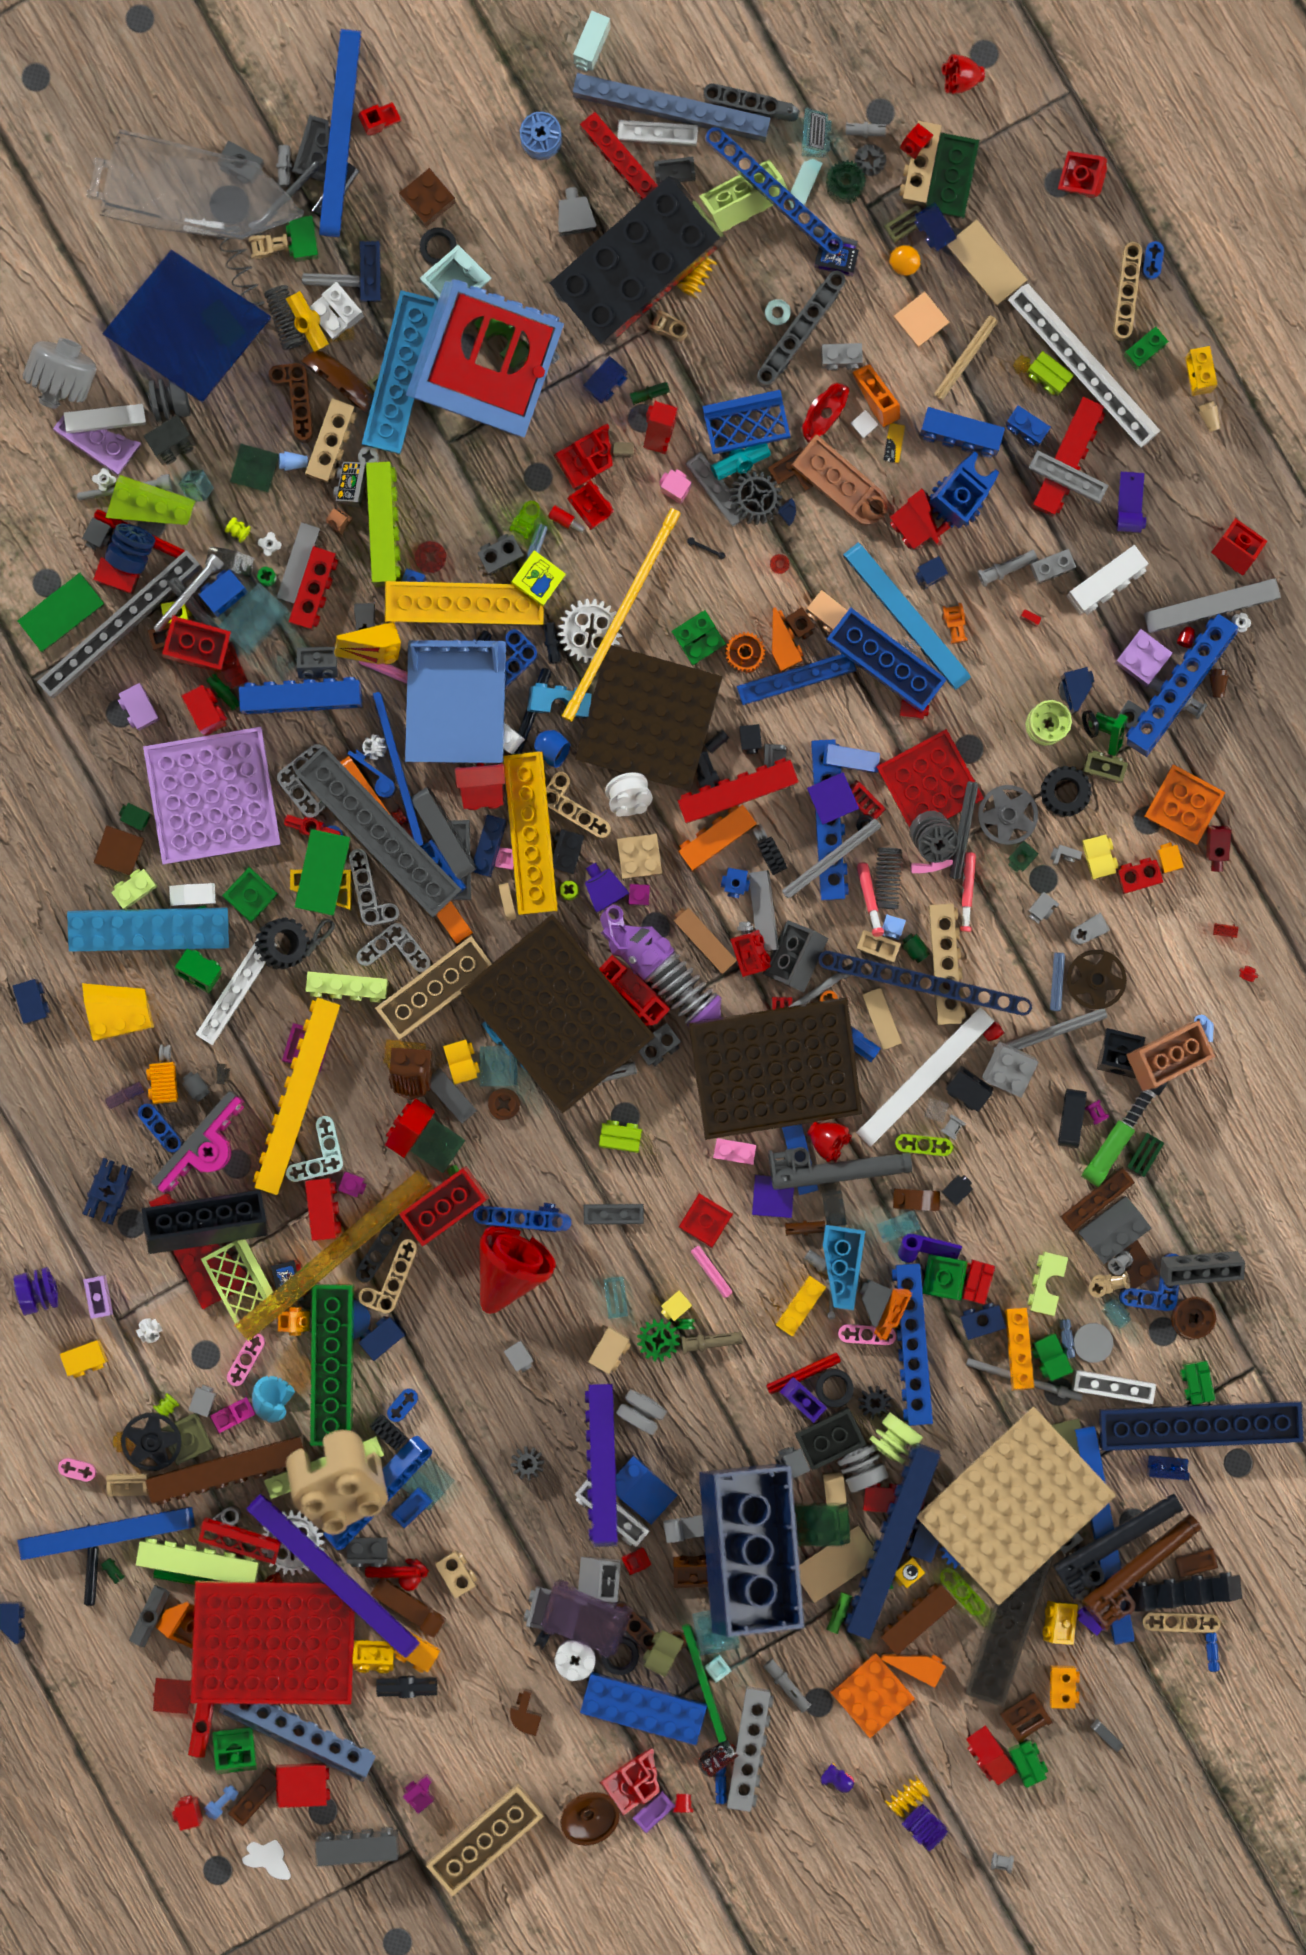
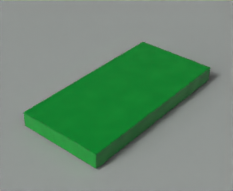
[17,573,105,653]
[295,829,351,916]

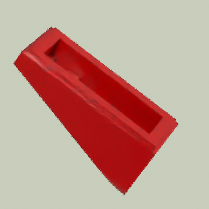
[850,780,886,819]

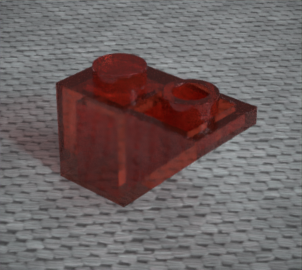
[221,642,248,689]

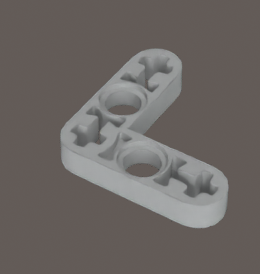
[357,923,431,972]

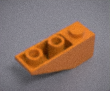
[772,607,804,673]

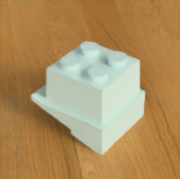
[420,245,492,312]

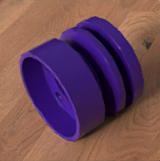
[14,1267,59,1316]

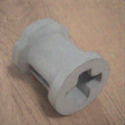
[941,1114,966,1140]
[1108,1250,1133,1275]
[990,1852,1014,1874]

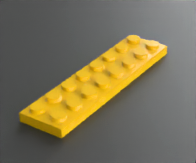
[385,581,543,625]
[503,751,558,915]

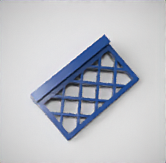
[703,390,791,454]

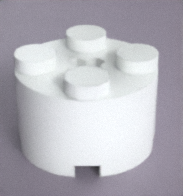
[555,1638,595,1681]

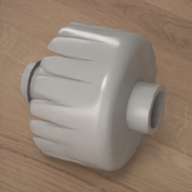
[23,338,97,409]

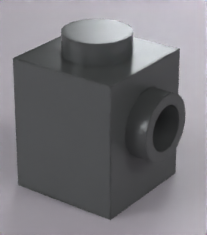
[82,517,113,551]

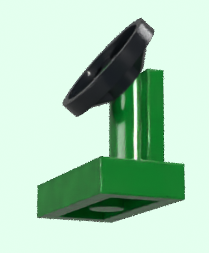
[1082,710,1128,756]

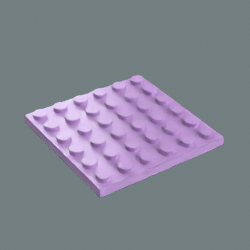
[143,727,281,865]

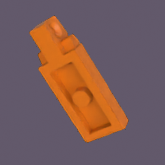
[874,1289,912,1340]

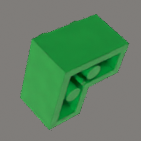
[1031,1333,1073,1381]

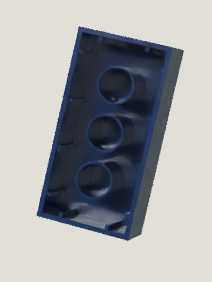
[699,1464,804,1637]

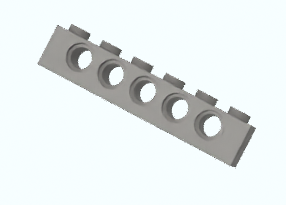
[727,1686,774,1812]

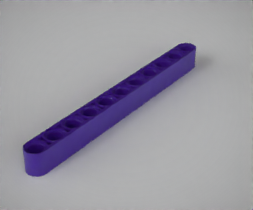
[246,1494,420,1658]

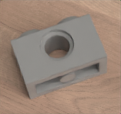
[1030,549,1076,585]

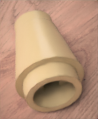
[1198,401,1221,432]

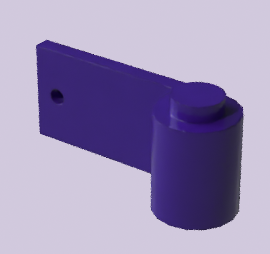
[1117,472,1146,533]
[898,1234,962,1263]

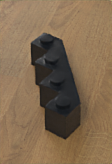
[1127,1571,1243,1612]

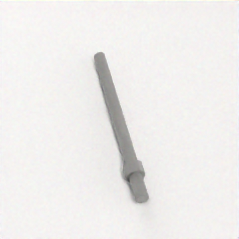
[789,962,853,1007]
[966,1358,1083,1402]

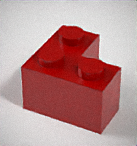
[385,1099,435,1158]
[966,1725,1017,1785]

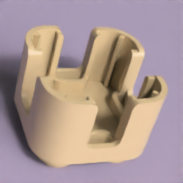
[286,1430,388,1534]

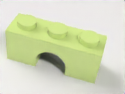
[1027,1251,1068,1316]

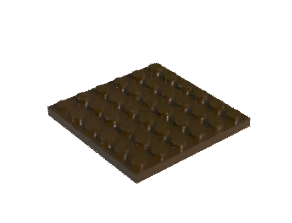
[575,645,723,792]

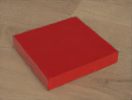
[678,1193,733,1248]

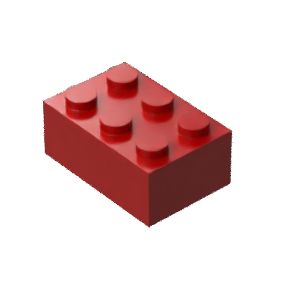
[162,616,231,673]
[181,685,228,736]
[305,1178,342,1241]

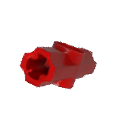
[188,1703,215,1758]

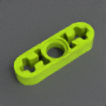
[895,1134,953,1156]

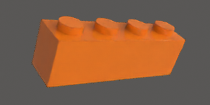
[678,805,757,871]

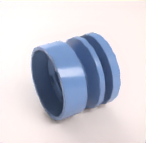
[520,111,562,160]

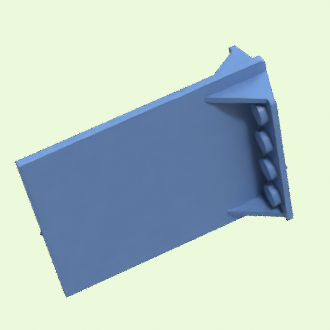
[405,639,506,763]

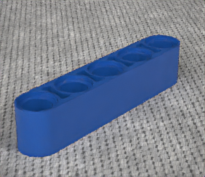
[473,1206,572,1231]

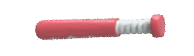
[959,852,976,932]
[857,862,884,937]

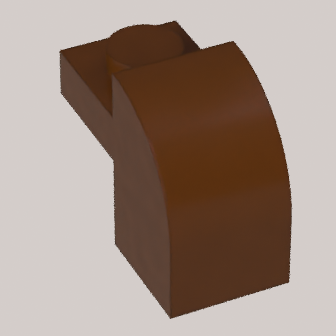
[893,1188,940,1211]
[510,1688,542,1736]

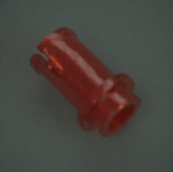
[1213,923,1239,940]

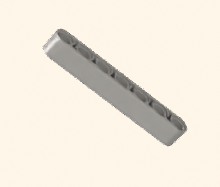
[1144,579,1281,633]

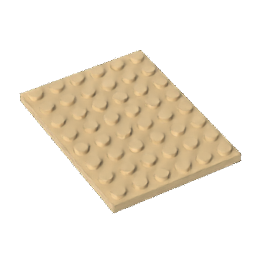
[917,1406,1117,1605]

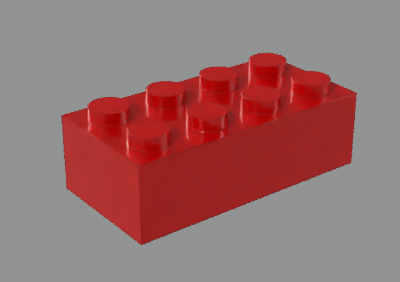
[399,1166,489,1247]

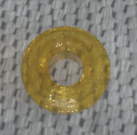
[1013,355,1031,374]

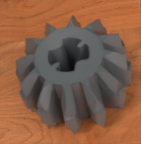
[510,1446,545,1481]

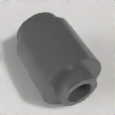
[181,1072,210,1102]

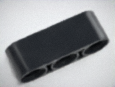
[1058,1088,1087,1149]

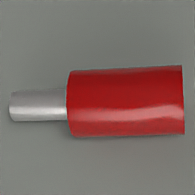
[548,505,585,533]

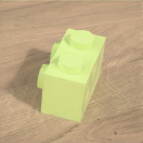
[111,869,158,910]

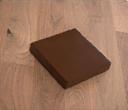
[93,825,145,875]

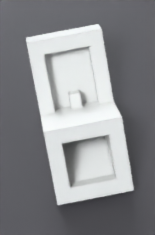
[169,883,216,906]

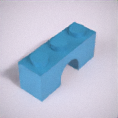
[527,683,592,718]

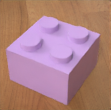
[1115,629,1172,687]

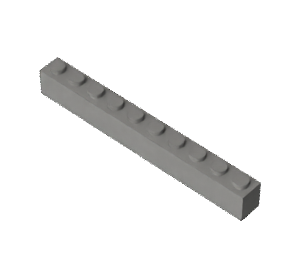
[37,550,202,699]

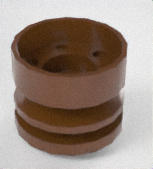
[1171,1297,1217,1340]

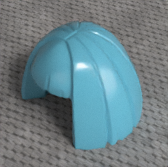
[252,1376,295,1423]

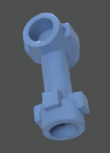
[204,1785,239,1820]

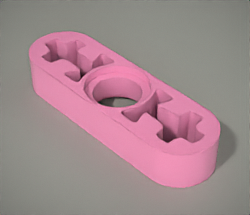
[838,1324,896,1345]
[227,1333,265,1386]

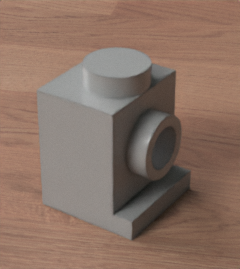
[1027,892,1059,924]

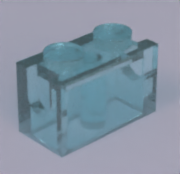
[876,1210,921,1244]

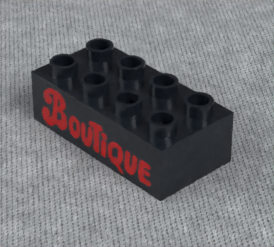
[550,176,728,345]

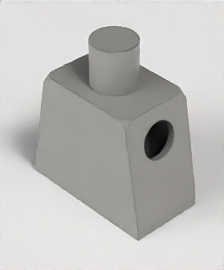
[559,187,597,237]

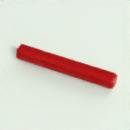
[766,1353,841,1394]

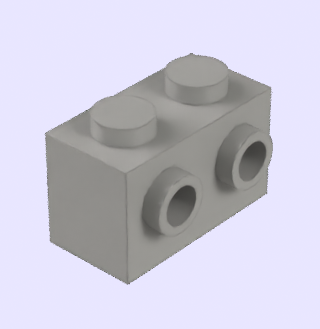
[821,343,863,370]

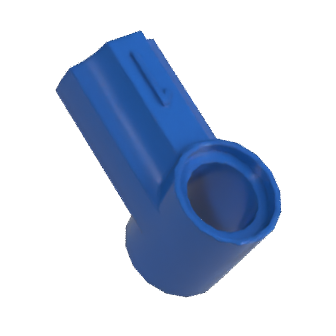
[851,1026,881,1062]

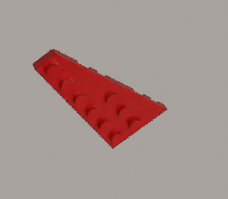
[149,1193,253,1309]

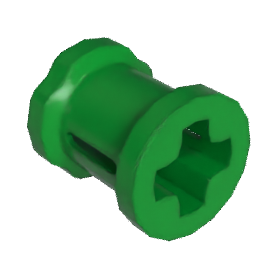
[257,566,277,587]

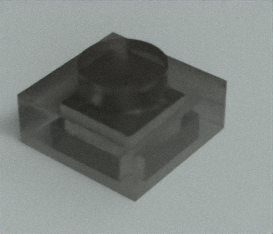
[216,1064,230,1084]

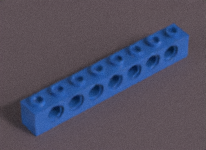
[1126,614,1238,757]
[811,739,849,901]
[892,1263,933,1426]

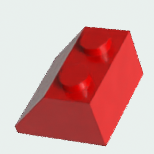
[1211,518,1267,576]

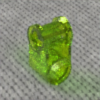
[509,500,541,540]

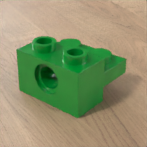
[671,610,726,666]
[212,1728,257,1774]

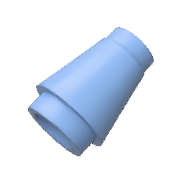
[279,451,308,471]

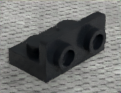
[552,829,585,874]

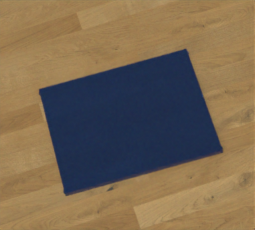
[102,249,271,403]

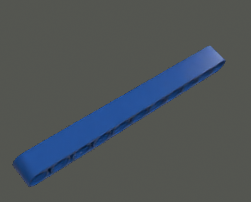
[319,29,361,238]
[1074,1426,1135,1645]

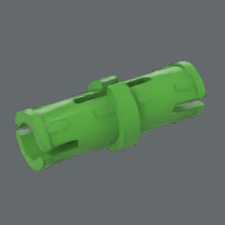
[826,1592,853,1634]

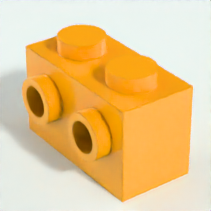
[1050,1665,1080,1709]

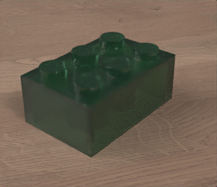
[794,1503,850,1546]

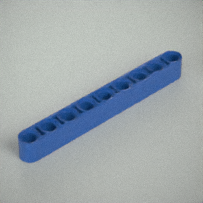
[705,127,843,256]
[17,1507,196,1560]

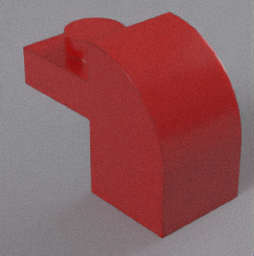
[358,102,401,135]

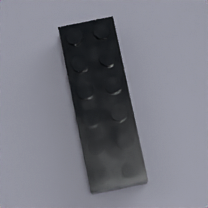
[141,1190,268,1254]

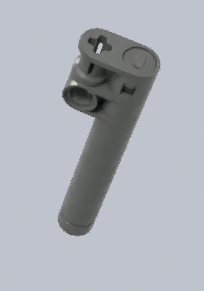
[768,1147,912,1190]

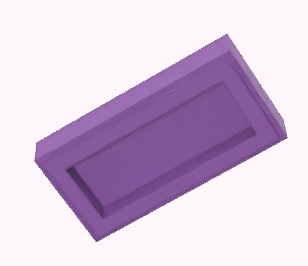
[632,1791,675,1833]

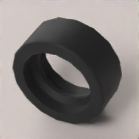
[420,227,457,266]
[815,1369,854,1408]
[601,1636,639,1675]

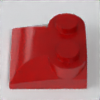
[1058,151,1107,198]

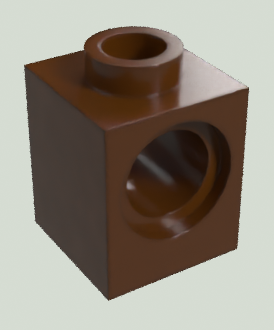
[785,607,815,640]

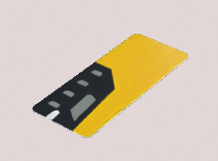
[884,423,905,463]

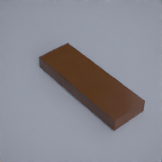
[228,1767,276,1827]

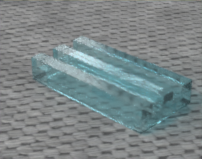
[604,1276,628,1319]

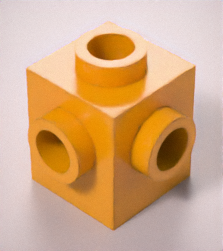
[278,1307,310,1336]

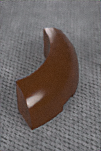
[302,350,375,414]

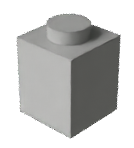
[504,1340,534,1373]
[188,1385,217,1417]

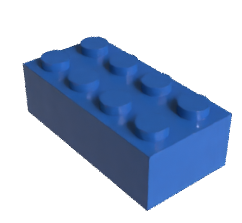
[919,407,1005,458]

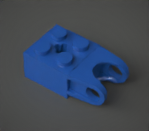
[928,451,999,528]

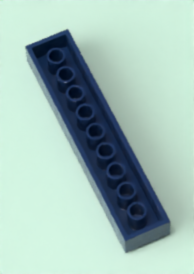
[1099,1401,1304,1451]

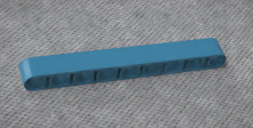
[843,542,971,690]

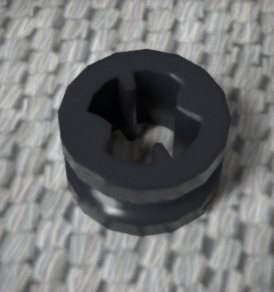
[856,814,874,831]
[533,1630,550,1650]

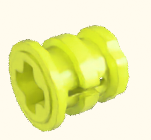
[225,517,251,543]

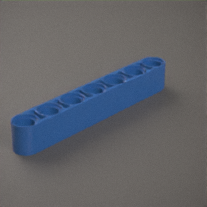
[324,1436,432,1550]

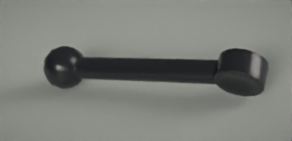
[687,537,726,560]

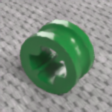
[677,1318,695,1329]

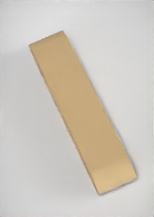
[1113,242,1142,342]

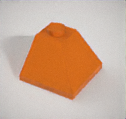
[156,1602,194,1648]

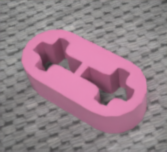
[58,1458,96,1482]

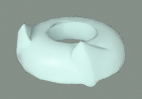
[765,299,790,325]

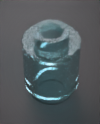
[1102,1298,1131,1329]

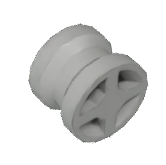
[358,447,379,464]

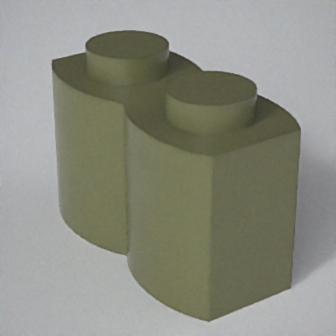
[642,1629,684,1677]

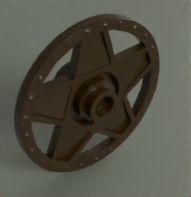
[1067,950,1127,1009]

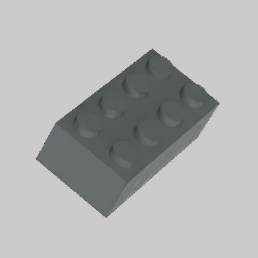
[315,1827,400,1866]

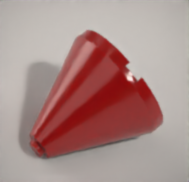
[480,1226,556,1314]

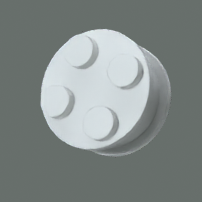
[605,771,652,817]

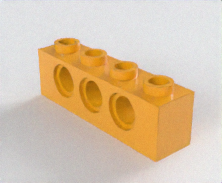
[1005,1308,1034,1391]

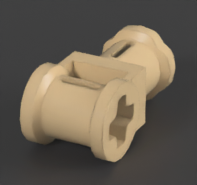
[248,234,289,259]
[1089,1271,1131,1298]

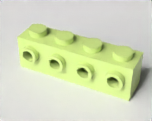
[306,972,389,1003]

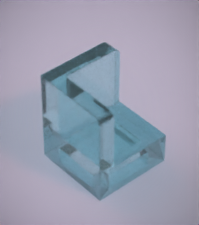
[179,470,213,502]

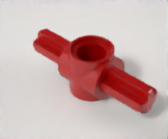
[284,815,341,837]

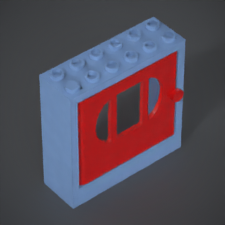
[406,279,564,438]

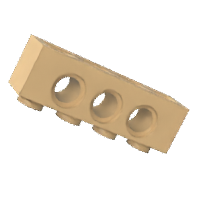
[899,121,941,207]
[305,399,357,484]

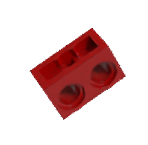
[1117,857,1163,894]

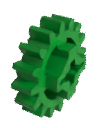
[637,1318,680,1362]

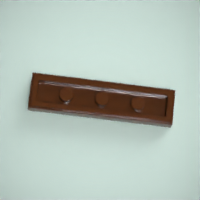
[1060,1167,1135,1232]

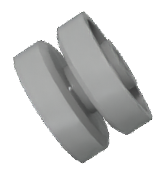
[616,1389,667,1435]

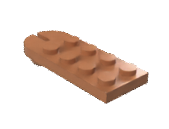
[791,434,888,525]

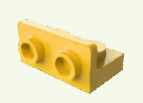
[1042,1601,1078,1645]
[353,1640,394,1674]

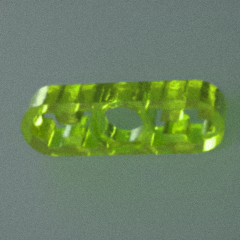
[939,1567,985,1616]

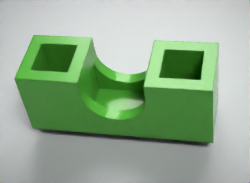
[474,316,529,371]

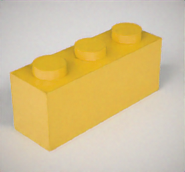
[775,1275,826,1337]

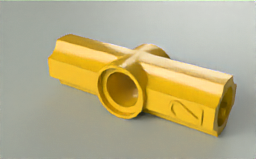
[286,291,329,352]

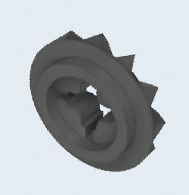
[855,144,886,176]

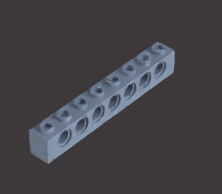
[219,1704,376,1782]

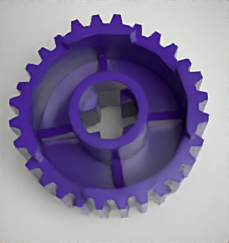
[902,1804,948,1852]

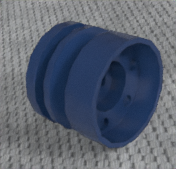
[105,523,155,574]

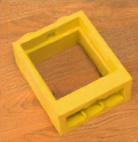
[1185,346,1218,396]

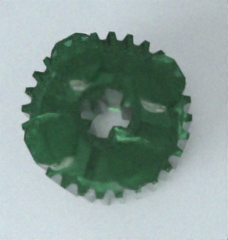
[825,160,866,204]

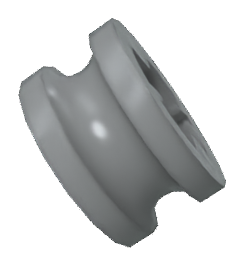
[752,824,768,843]
[159,1044,171,1062]

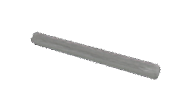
[782,819,881,898]
[994,1009,1107,1051]

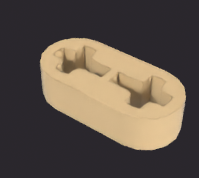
[498,883,517,921]

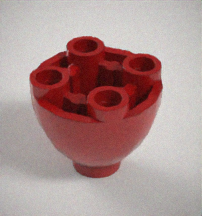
[942,54,985,94]
[807,1122,852,1162]

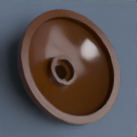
[560,1792,620,1846]

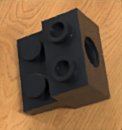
[1097,1028,1146,1079]

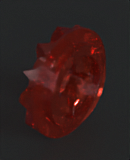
[415,541,446,573]

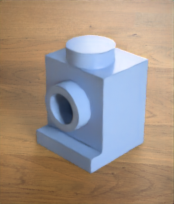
[882,915,906,940]

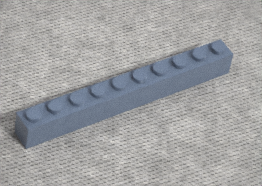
[572,73,770,142]

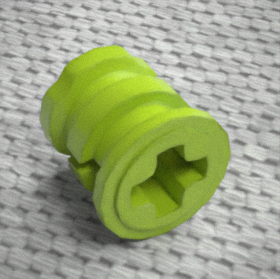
[559,880,579,900]
[153,1393,180,1418]

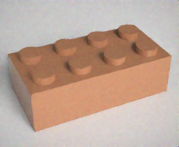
[1126,1021,1215,1091]

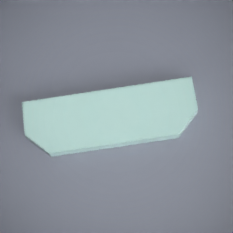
[788,159,822,209]

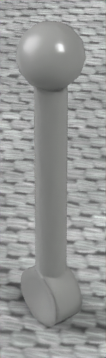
[826,1278,835,1319]

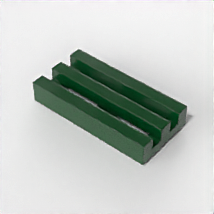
[1127,1133,1164,1177]

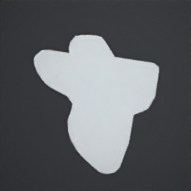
[242,1840,291,1880]

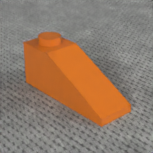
[853,364,900,427]
[880,1654,946,1688]

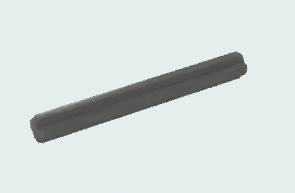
[950,781,978,879]

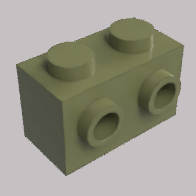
[1083,750,1128,784]

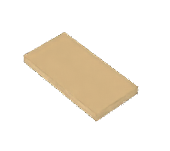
[946,219,1027,306]
[799,1525,875,1603]

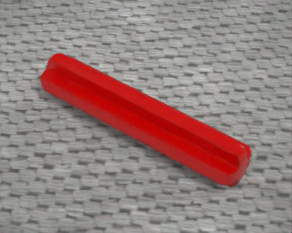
[365,1566,420,1578]

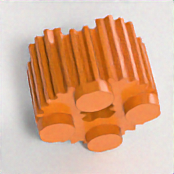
[725,632,765,674]

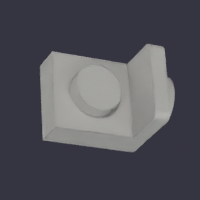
[1050,845,1082,866]

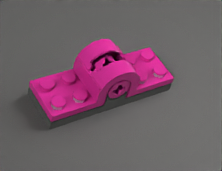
[151,1091,245,1193]

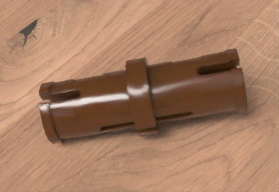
[785,1220,825,1236]

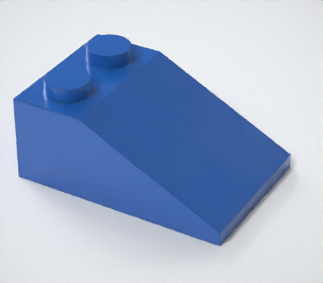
[616,1455,678,1525]

